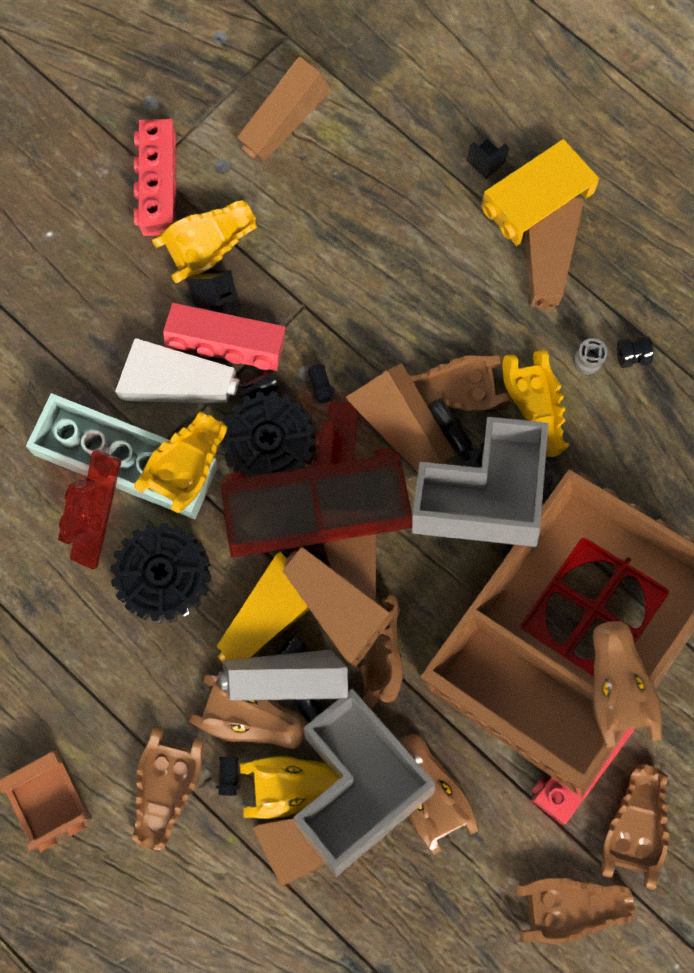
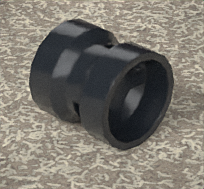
[617,336,653,368]

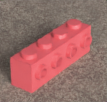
[134,119,176,236]
[163,303,286,371]
[530,728,636,824]

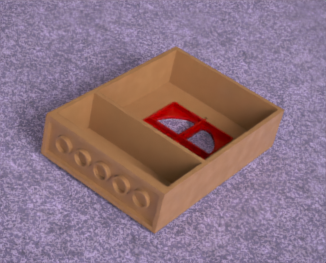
[420,469,694,798]

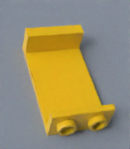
[482,139,599,246]

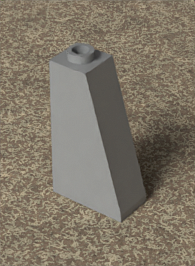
[218,649,348,700]

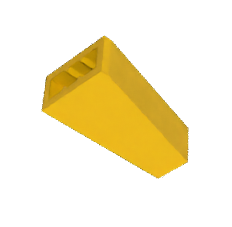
[217,551,310,663]

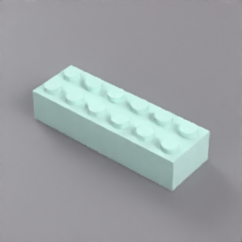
[26,393,218,519]

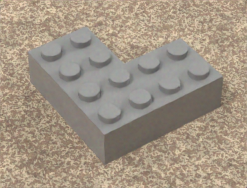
[412,417,548,547]
[293,688,436,877]

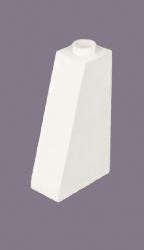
[115,338,239,403]

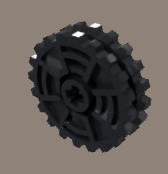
[220,391,316,490]
[110,523,211,624]

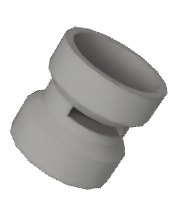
[574,338,608,375]

